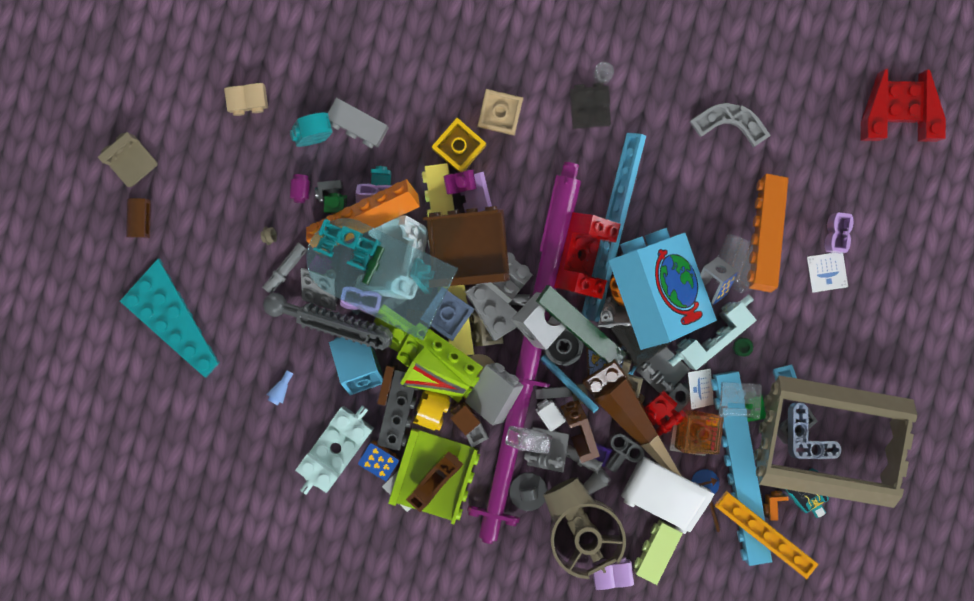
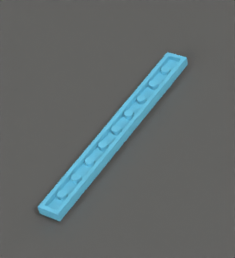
[582,133,646,322]

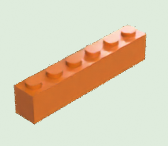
[747,173,789,293]
[306,179,420,255]

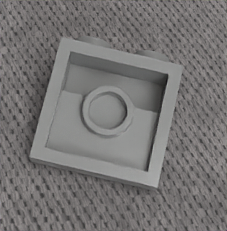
[484,252,533,304]

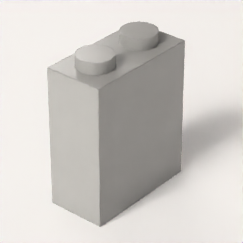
[465,363,524,425]

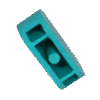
[290,113,333,147]

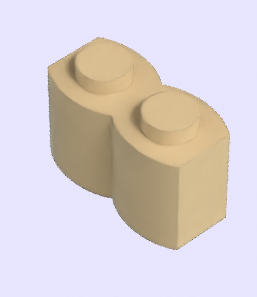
[224,83,268,116]

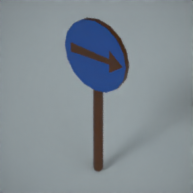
[691,469,720,532]

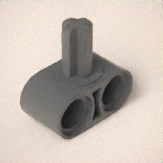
[606,432,644,473]

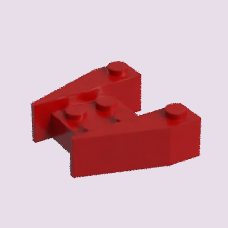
[861,69,946,142]

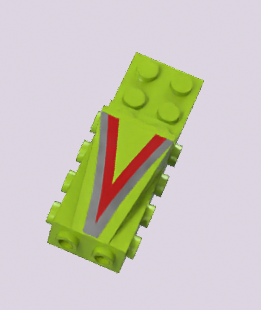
[373,304,483,403]

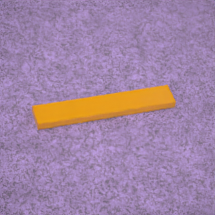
[714,491,819,579]

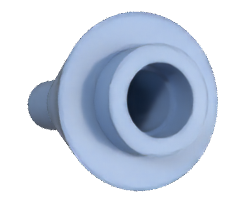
[266,370,293,405]

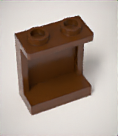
[561,400,600,463]

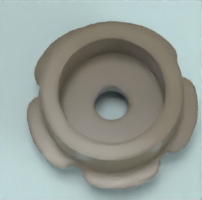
[260,226,277,245]

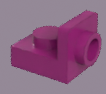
[444,170,477,195]

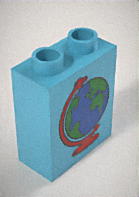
[608,228,717,350]

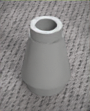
[583,468,611,495]

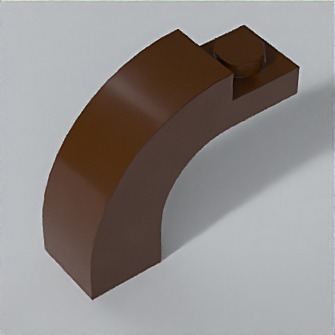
[406,451,463,512]

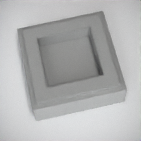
[466,422,489,447]

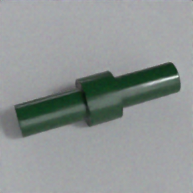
[361,246,385,285]

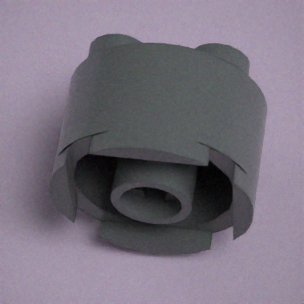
[544,328,583,366]

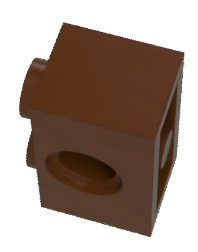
[449,399,480,436]

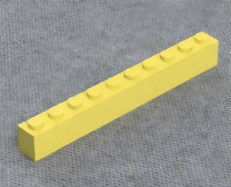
[422,163,474,355]

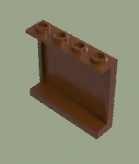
[423,206,510,288]

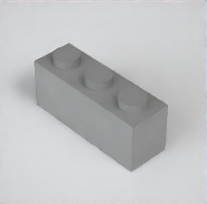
[328,98,389,148]

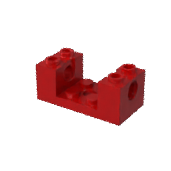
[554,212,621,299]

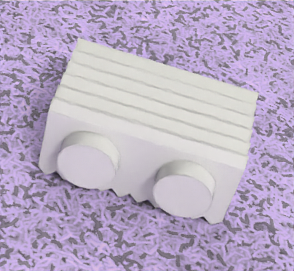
[536,399,566,432]

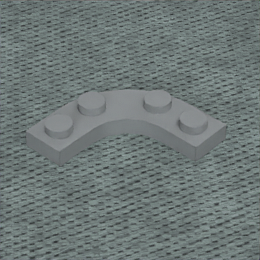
[690,103,771,147]

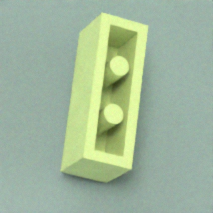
[633,519,683,585]

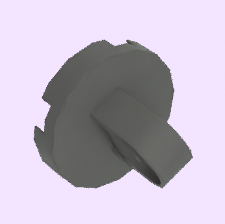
[510,472,547,511]

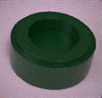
[733,337,754,357]

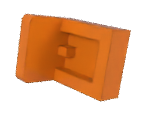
[763,491,789,521]

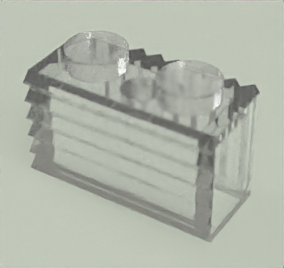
[505,426,552,455]

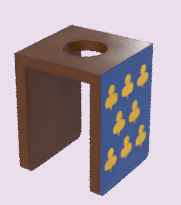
[358,440,401,481]

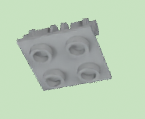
[301,268,338,311]
[598,296,632,328]
[636,344,690,393]
[524,427,570,473]

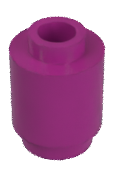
[290,174,310,203]

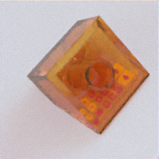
[674,410,724,454]

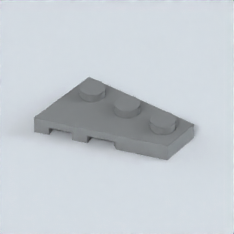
[465,283,518,341]

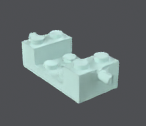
[668,294,757,370]
[295,405,374,495]

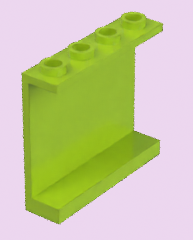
[388,428,480,524]

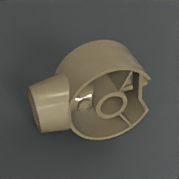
[543,477,626,579]

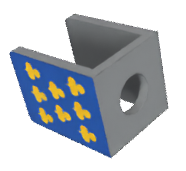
[700,257,738,305]

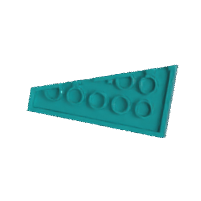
[120,259,219,378]

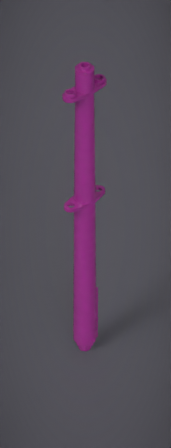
[467,162,581,544]

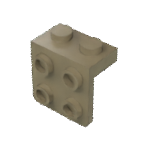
[98,132,157,187]

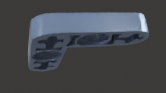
[788,402,841,459]

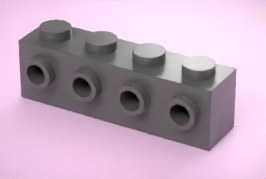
[377,369,419,451]

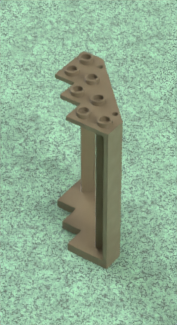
[754,375,917,508]

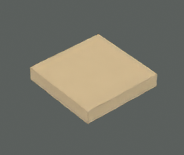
[477,89,523,136]

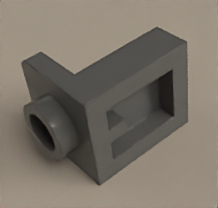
[315,180,344,203]

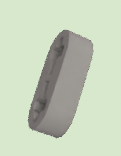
[535,386,572,399]

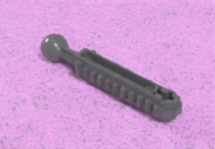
[263,293,393,350]

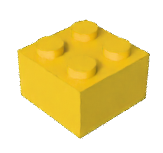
[432,118,486,172]

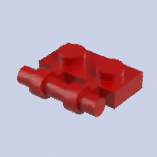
[643,390,686,436]

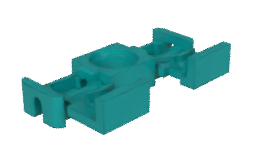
[313,219,381,271]

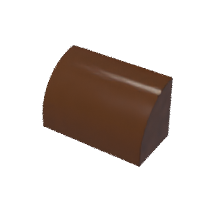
[126,198,151,238]

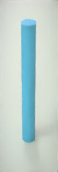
[540,355,599,413]

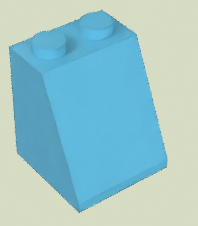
[329,337,384,395]

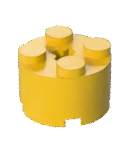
[413,390,450,431]

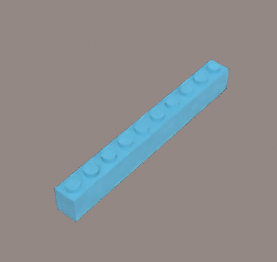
[711,371,772,566]

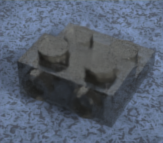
[569,83,611,130]

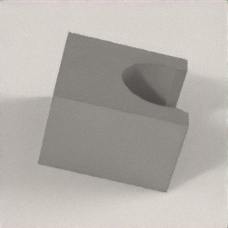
[511,292,566,350]

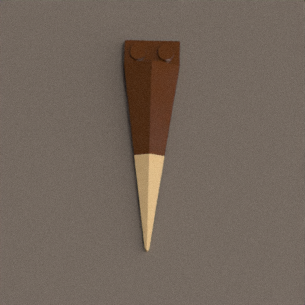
[582,360,681,476]

